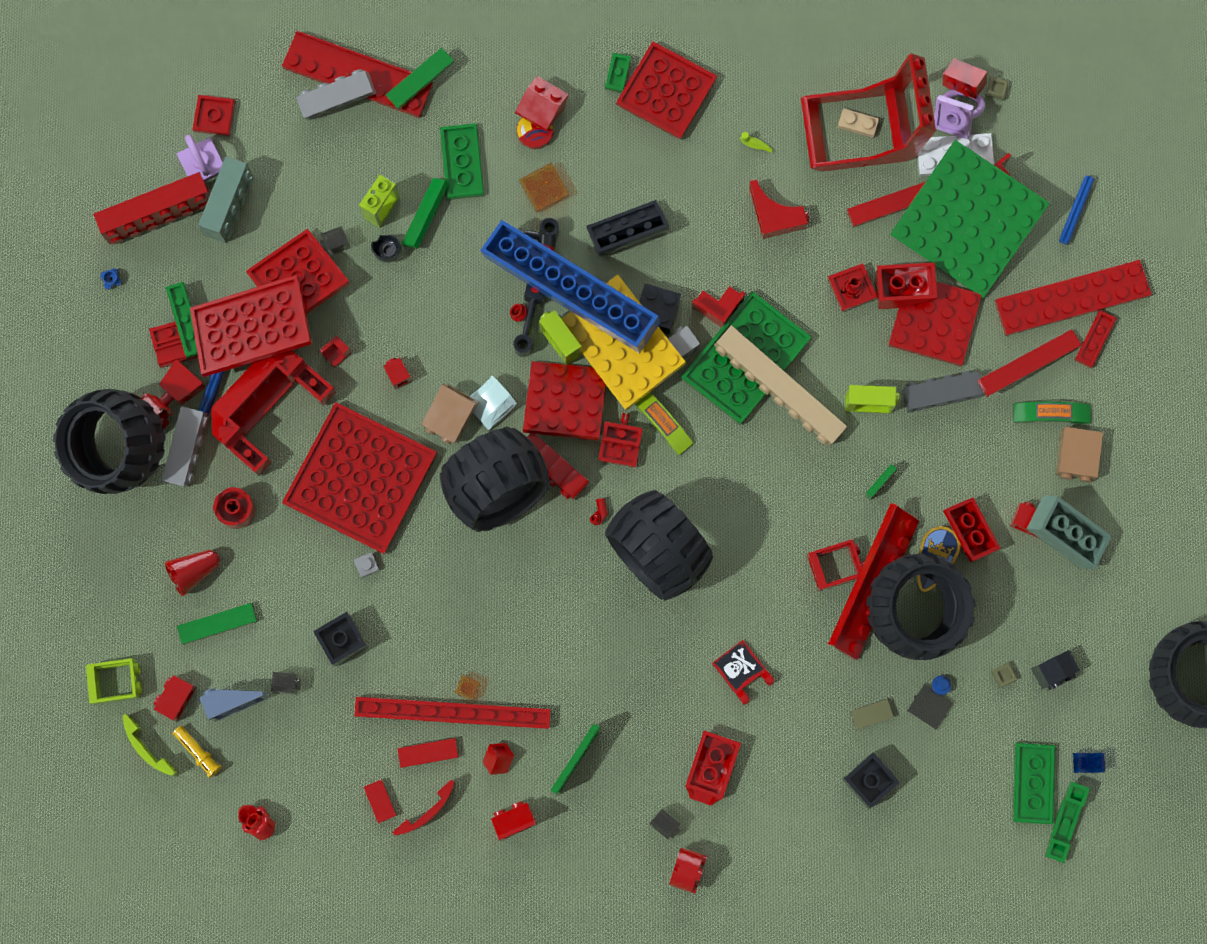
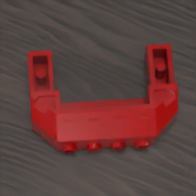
[211,350,336,476]

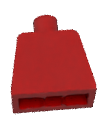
[159,359,206,407]

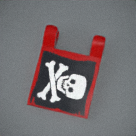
[712,640,774,705]

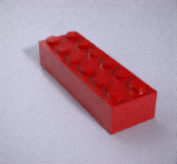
[93,172,211,244]

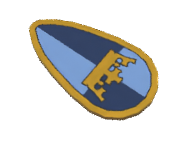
[917,526,961,592]

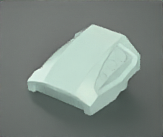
[470,376,517,431]

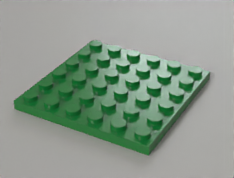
[890,140,1050,298]

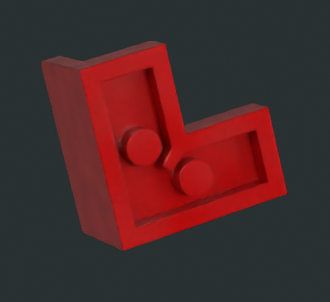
[692,286,745,328]

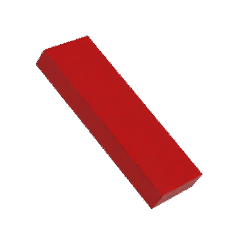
[1074,310,1117,368]
[397,738,459,768]

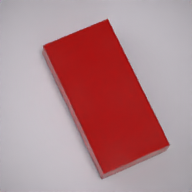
[363,779,397,824]

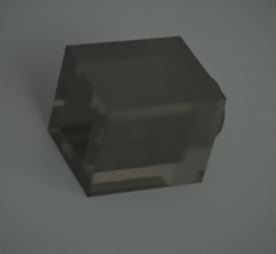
[320,226,350,256]
[271,672,301,695]
[650,809,680,839]

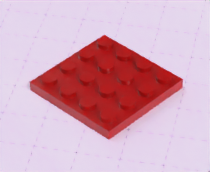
[616,41,717,140]
[246,228,350,314]
[888,282,981,367]
[523,361,606,440]

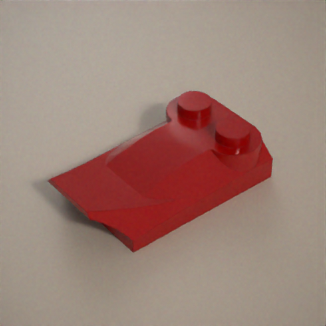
[685,730,741,806]

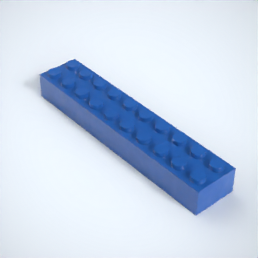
[480,220,661,354]

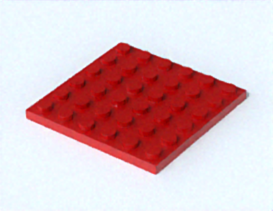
[282,402,437,555]

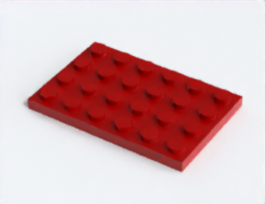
[190,275,312,377]

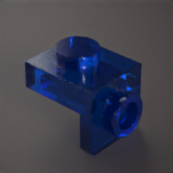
[1073,753,1105,773]

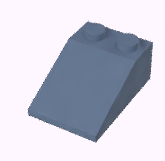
[199,688,269,722]

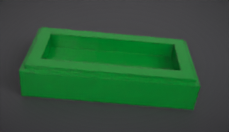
[865,464,897,500]

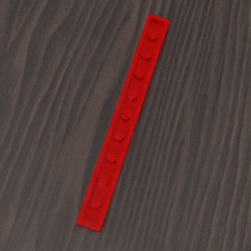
[354,697,551,729]

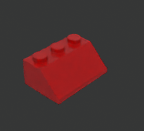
[943,497,1001,563]

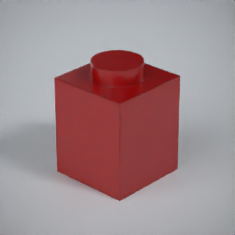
[383,358,412,390]

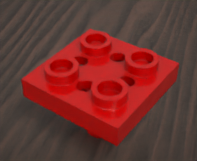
[827,263,877,312]

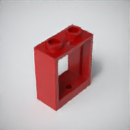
[807,539,864,592]

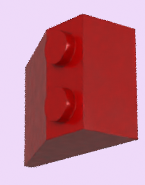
[875,263,937,309]

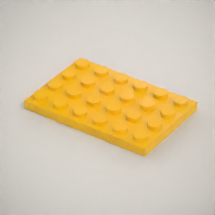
[562,274,686,411]

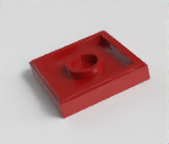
[192,95,236,136]

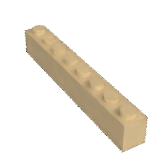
[714,325,847,445]

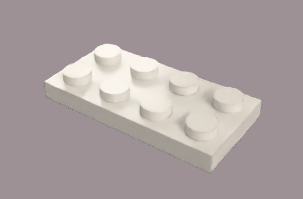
[917,133,994,176]

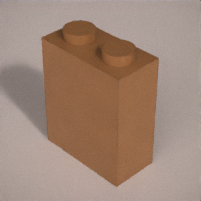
[421,383,479,444]
[1056,427,1103,483]

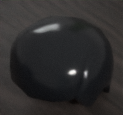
[371,235,401,263]

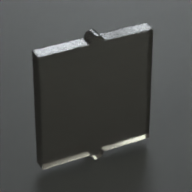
[907,684,953,730]

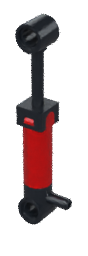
[513,218,559,357]

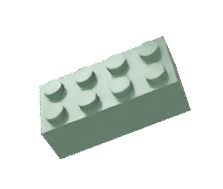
[198,156,254,243]
[1027,495,1112,570]

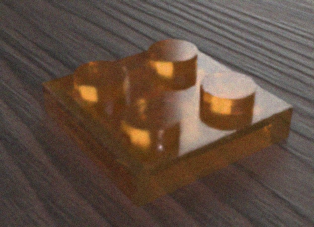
[519,162,570,213]

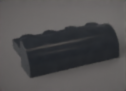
[586,200,669,257]

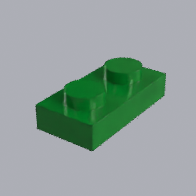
[605,53,631,93]

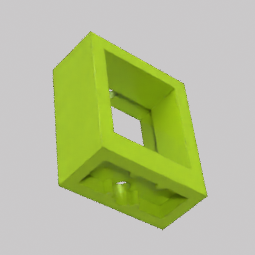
[359,175,400,228]
[539,310,582,365]
[845,385,899,414]
[86,658,143,705]

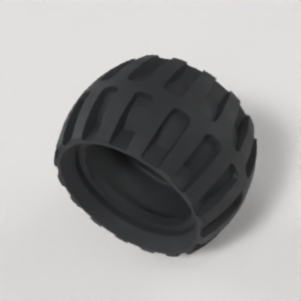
[53,389,166,494]
[440,427,550,532]
[605,490,714,601]
[866,554,976,660]
[1149,621,1207,728]

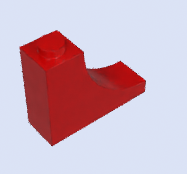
[749,179,810,239]

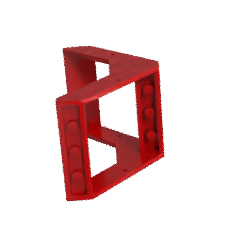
[801,53,936,172]

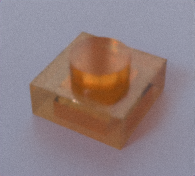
[455,675,480,701]

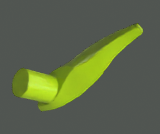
[739,132,773,153]

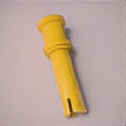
[172,725,222,779]

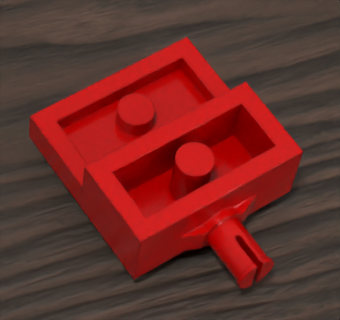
[598,413,643,468]

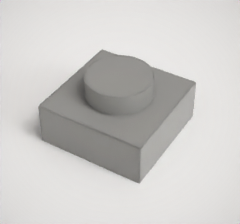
[354,552,379,578]

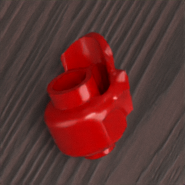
[238,805,276,841]

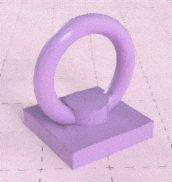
[934,90,985,139]
[176,134,223,181]

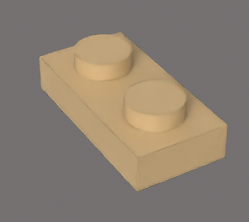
[837,108,879,138]

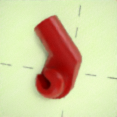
[590,498,608,526]

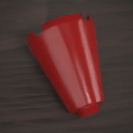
[164,549,221,596]

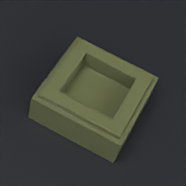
[985,77,1009,100]
[991,662,1018,688]

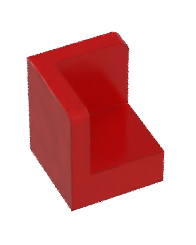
[320,335,351,367]
[483,743,514,775]

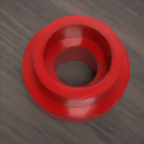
[510,303,528,322]

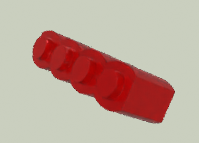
[527,434,589,501]

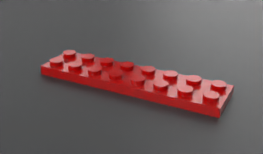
[994,260,1152,336]

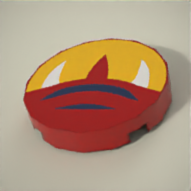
[516,118,554,149]

